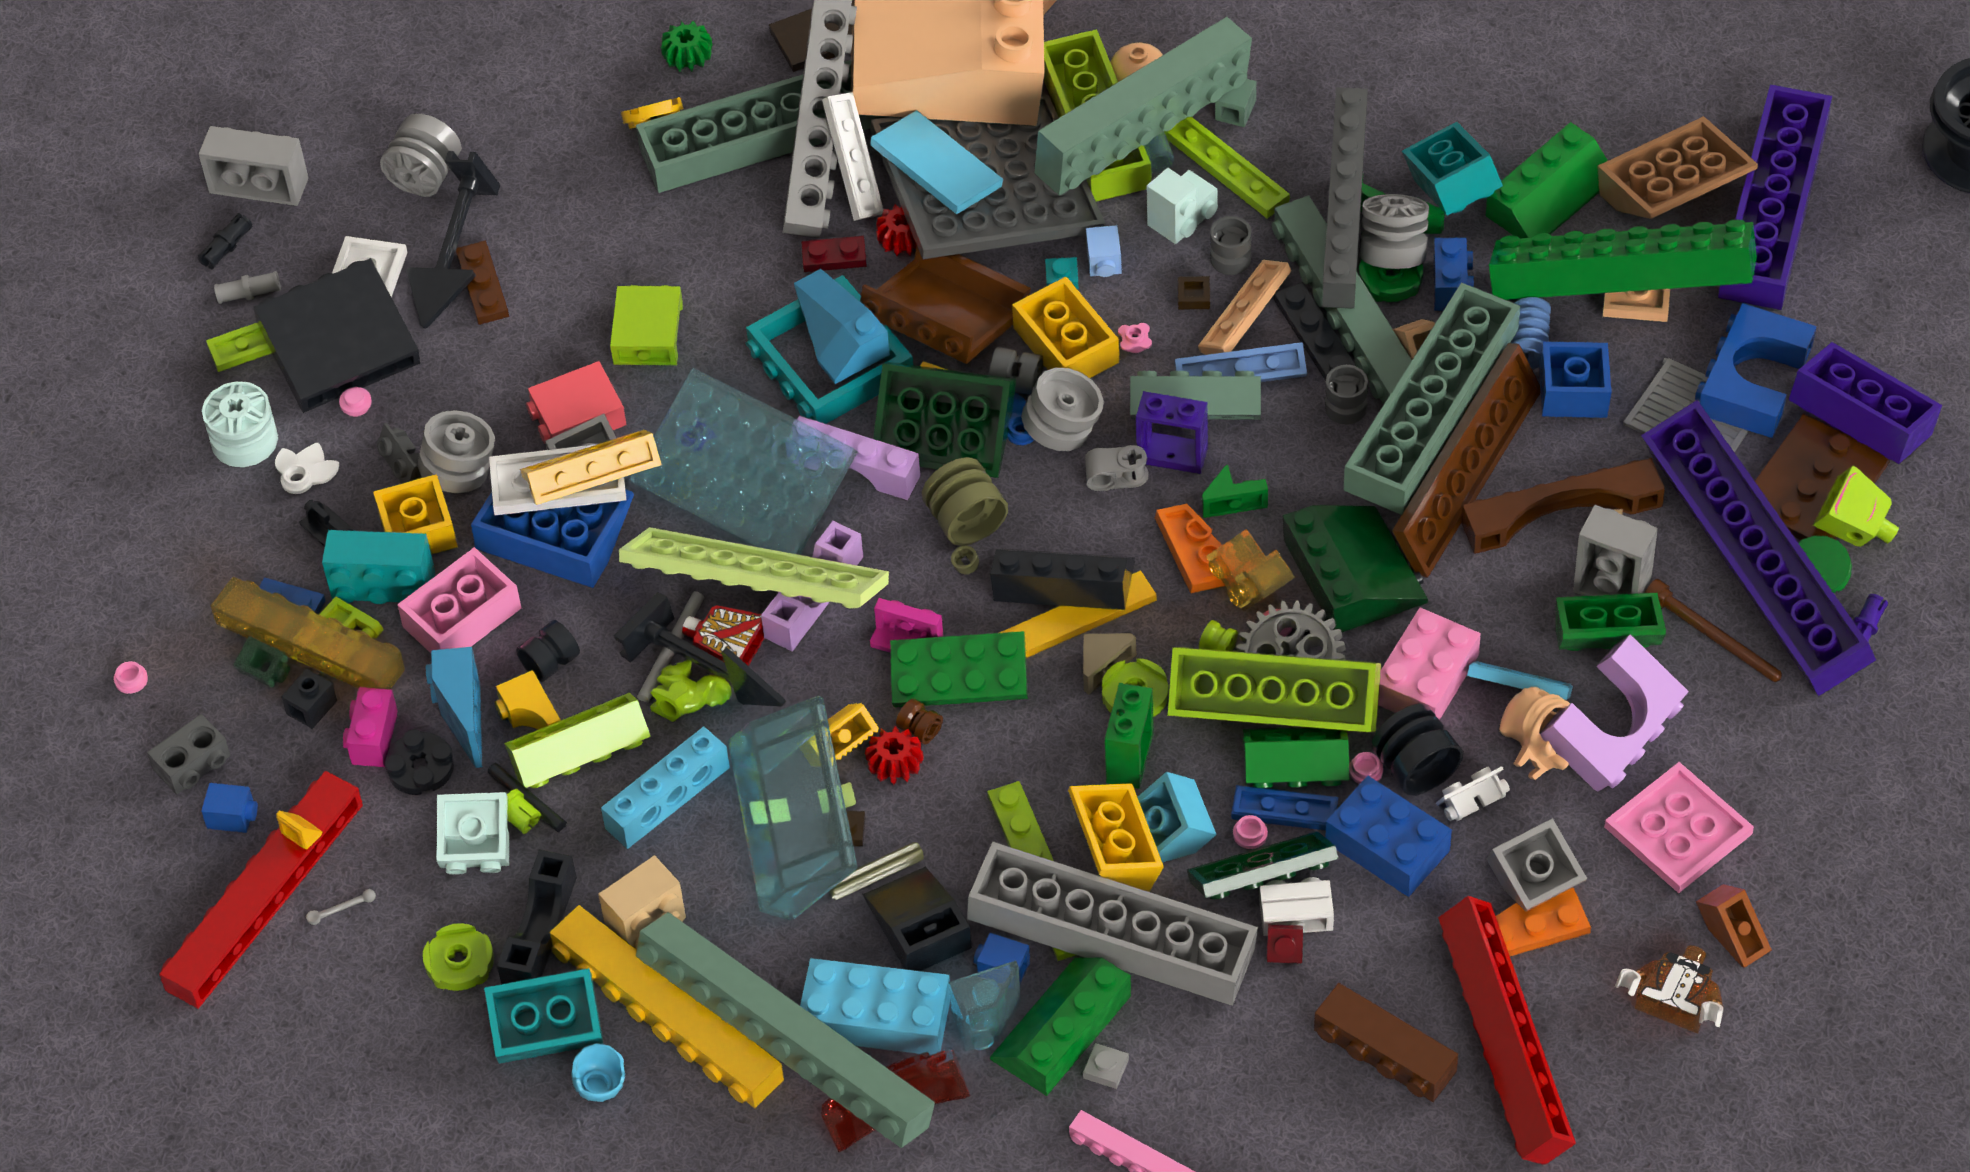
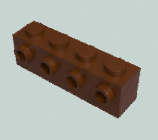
[1314,983,1458,1102]

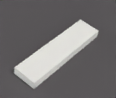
[822,92,884,221]

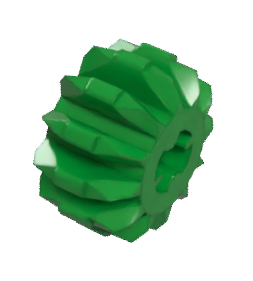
[661,21,713,72]

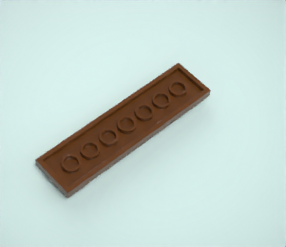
[1392,343,1541,578]

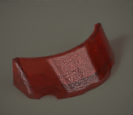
[821,1048,971,1152]

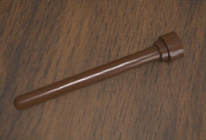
[1645,578,1782,682]

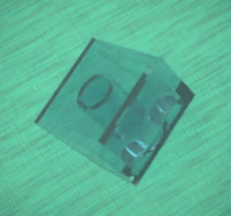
[949,960,1021,1051]

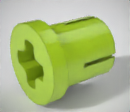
[507,789,541,834]

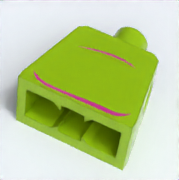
[1813,466,1899,547]

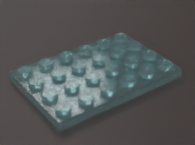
[629,368,858,555]

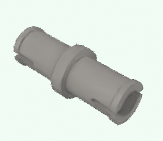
[214,271,281,304]

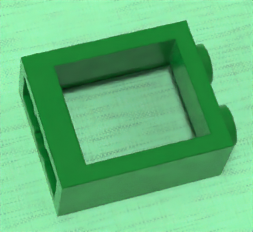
[1105,683,1154,789]

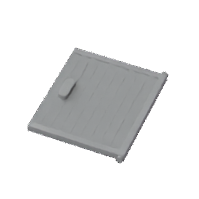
[1623,358,1749,452]

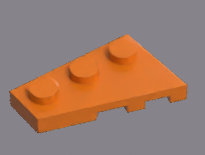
[1155,504,1254,593]

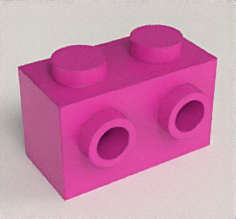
[343,687,398,767]

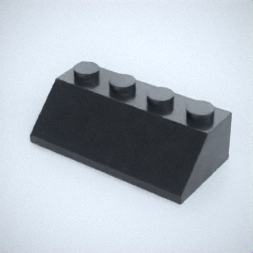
[990,549,1135,610]

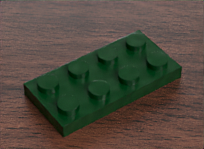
[1187,831,1338,899]

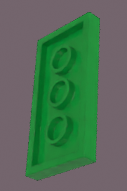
[890,631,1028,707]

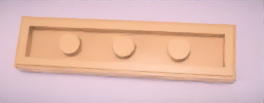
[1198,260,1292,355]

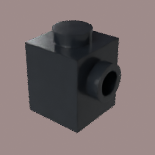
[281,668,337,729]

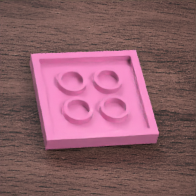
[1604,762,1754,893]

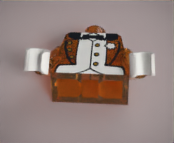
[1615,945,1723,1034]

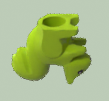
[650,659,732,722]

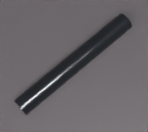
[488,763,567,832]

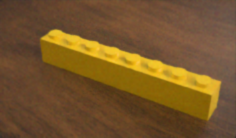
[550,905,784,1108]

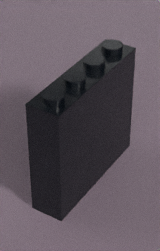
[254,258,420,413]

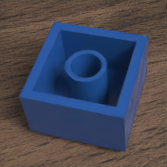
[1539,341,1612,418]

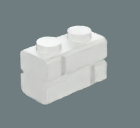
[1259,877,1334,936]

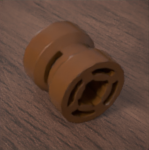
[896,698,943,745]

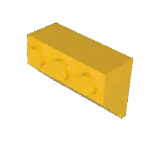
[1068,784,1164,892]

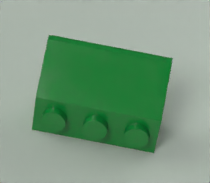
[1556,593,1666,651]
[1243,727,1349,788]

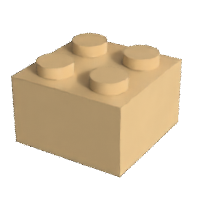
[599,855,686,950]

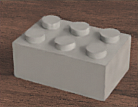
[199,126,309,206]
[1573,505,1658,596]

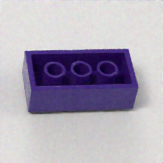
[1789,342,1942,464]

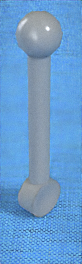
[306,889,376,925]

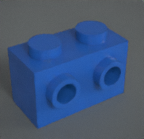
[1433,238,1474,311]

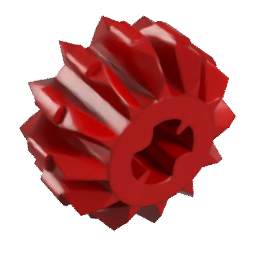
[876,204,917,256]
[865,726,924,785]

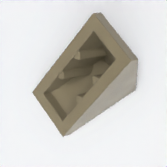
[1083,633,1137,695]

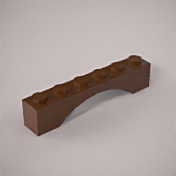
[1461,458,1665,554]

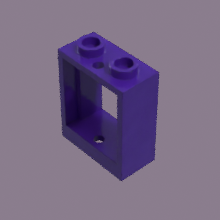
[1136,391,1208,474]

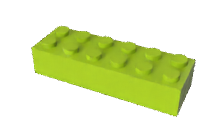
[1043,29,1151,202]
[1167,647,1381,732]

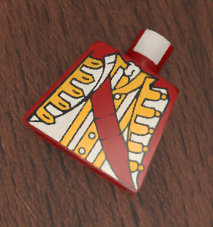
[682,605,765,666]

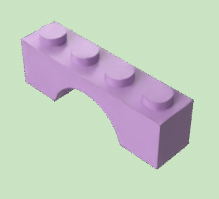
[786,416,920,500]
[761,521,863,652]

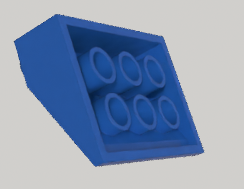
[471,489,634,588]

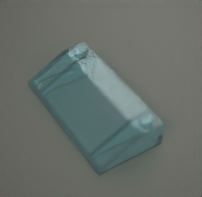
[728,695,858,920]

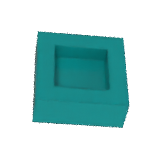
[1045,257,1079,289]

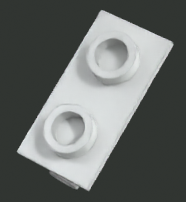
[1436,766,1510,821]

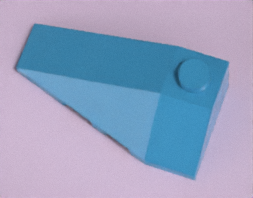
[794,269,890,384]

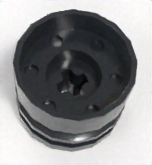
[1371,704,1463,796]

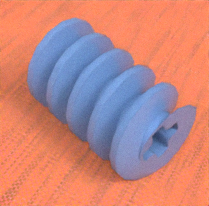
[1511,297,1551,369]

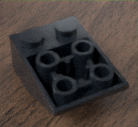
[863,866,972,971]

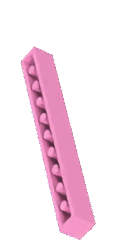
[1069,1110,1195,1172]

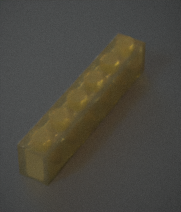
[210,577,405,689]

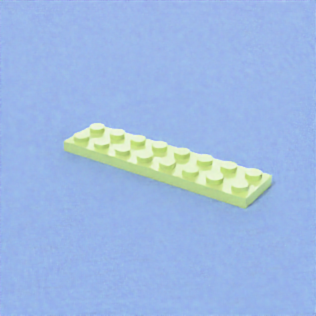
[619,527,889,608]

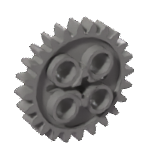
[1236,600,1346,660]

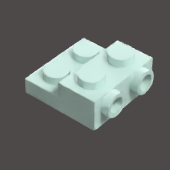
[437,792,509,874]

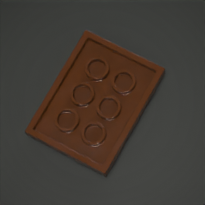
[1755,414,1890,540]

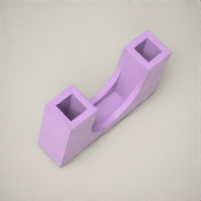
[1539,635,1689,792]

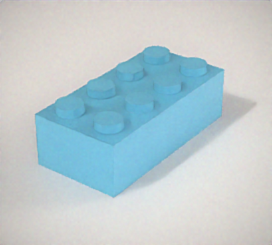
[800,958,951,1056]

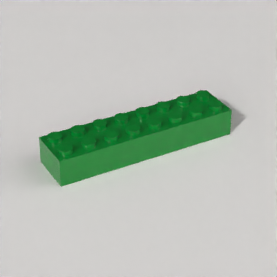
[1489,220,1757,300]

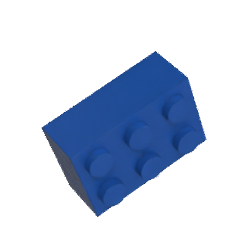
[1325,776,1452,897]

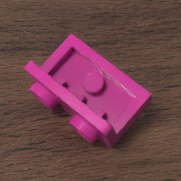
[870,598,943,653]

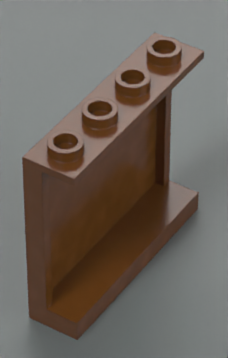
[860,247,1031,364]

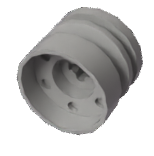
[380,114,462,197]
[1360,194,1429,269]

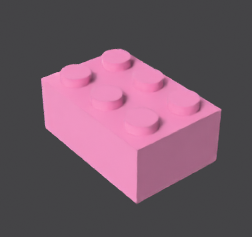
[397,547,522,653]
[1378,607,1481,720]

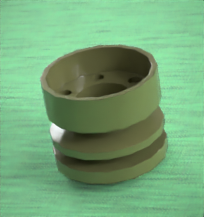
[922,457,1008,546]

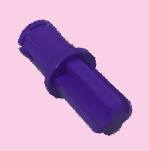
[1853,594,1888,641]

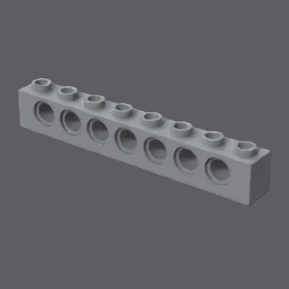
[782,0,857,238]

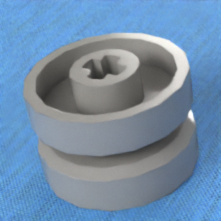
[1021,367,1104,451]
[417,410,495,493]

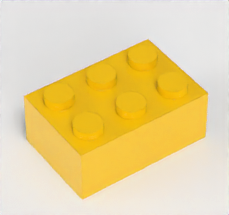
[1012,277,1119,378]

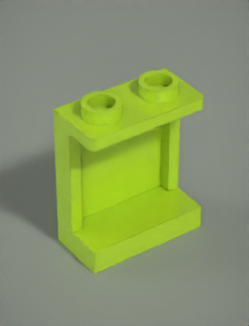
[610,285,683,365]

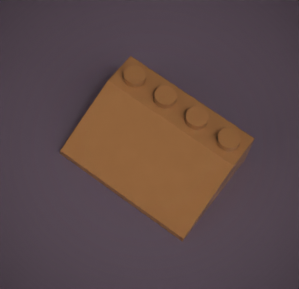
[1598,116,1758,219]

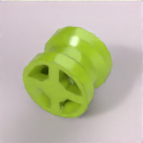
[1199,620,1238,651]

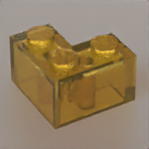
[1206,529,1295,611]

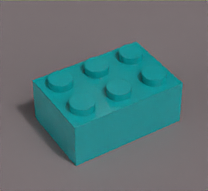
[1402,122,1503,216]
[322,530,435,604]
[484,968,604,1064]

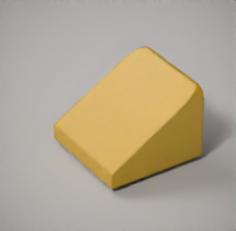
[276,810,322,850]

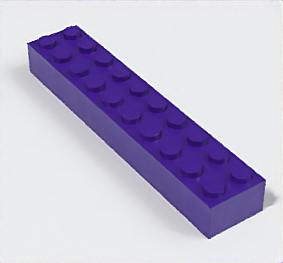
[1641,400,1876,696]

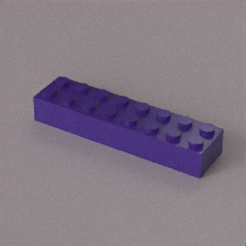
[1718,84,1832,310]

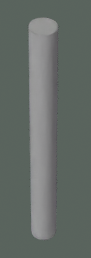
[637,591,704,703]

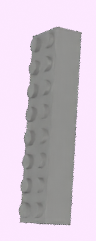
[967,842,1258,1006]

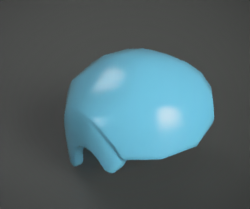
[571,1043,625,1102]

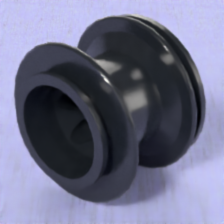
[1922,58,1970,193]

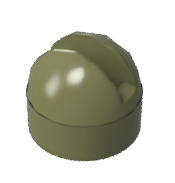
[951,546,979,575]

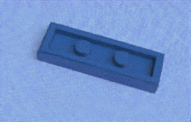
[1231,785,1338,830]

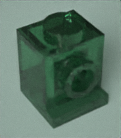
[233,636,290,688]

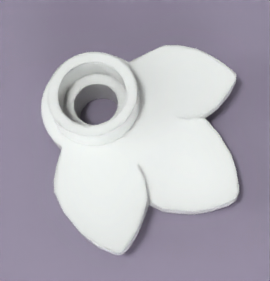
[275,443,339,494]

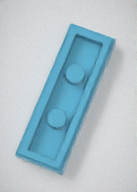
[1467,661,1573,700]

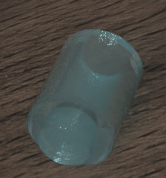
[1144,132,1175,173]

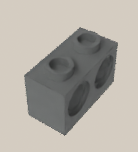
[147,714,231,795]

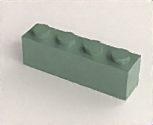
[1130,371,1261,420]

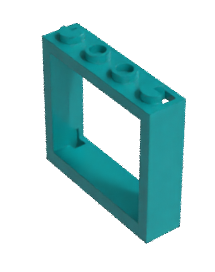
[745,275,913,424]

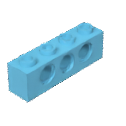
[601,726,730,849]

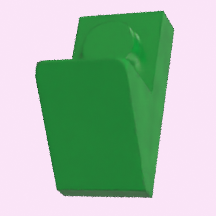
[1202,465,1268,518]

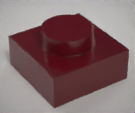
[1267,924,1303,963]

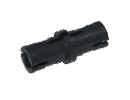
[198,213,253,270]

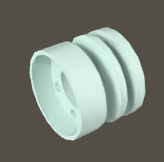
[202,381,278,467]

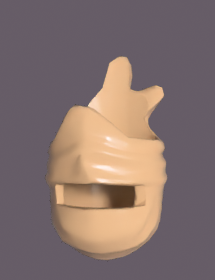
[1499,687,1570,780]

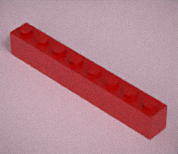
[159,771,363,1009]
[1438,896,1576,1165]

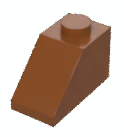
[1696,884,1772,968]

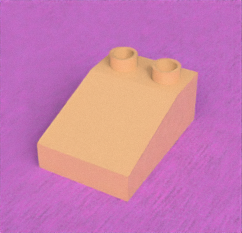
[851,0,1044,126]

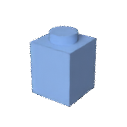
[1086,225,1122,277]

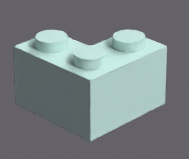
[1147,168,1218,244]

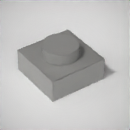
[1083,1043,1129,1089]

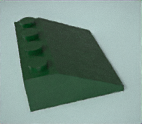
[873,362,1016,478]
[1282,505,1428,632]

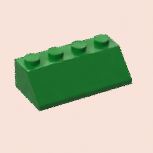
[1486,122,1608,238]
[990,957,1131,1096]

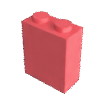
[526,361,627,444]

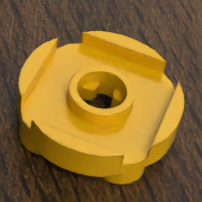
[621,97,683,129]

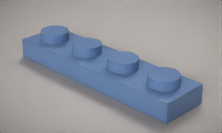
[1174,342,1307,382]

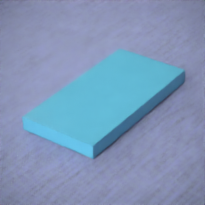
[870,110,1003,214]

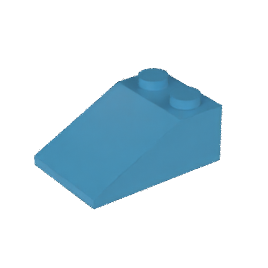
[426,647,482,768]

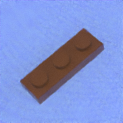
[456,240,509,325]

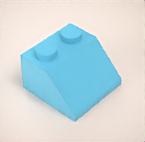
[1137,772,1217,863]

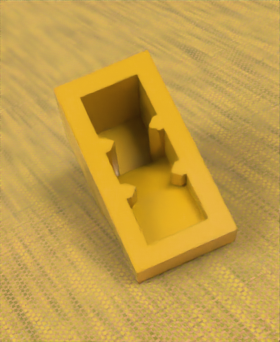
[494,670,560,730]

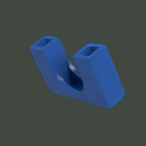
[1695,303,1817,438]

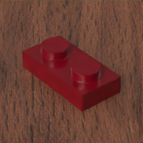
[801,236,867,272]

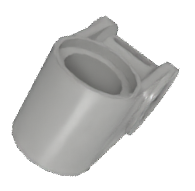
[1085,445,1149,491]

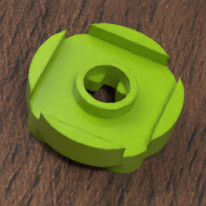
[1102,658,1169,717]
[423,923,494,991]

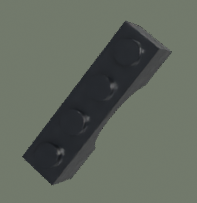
[497,849,577,985]

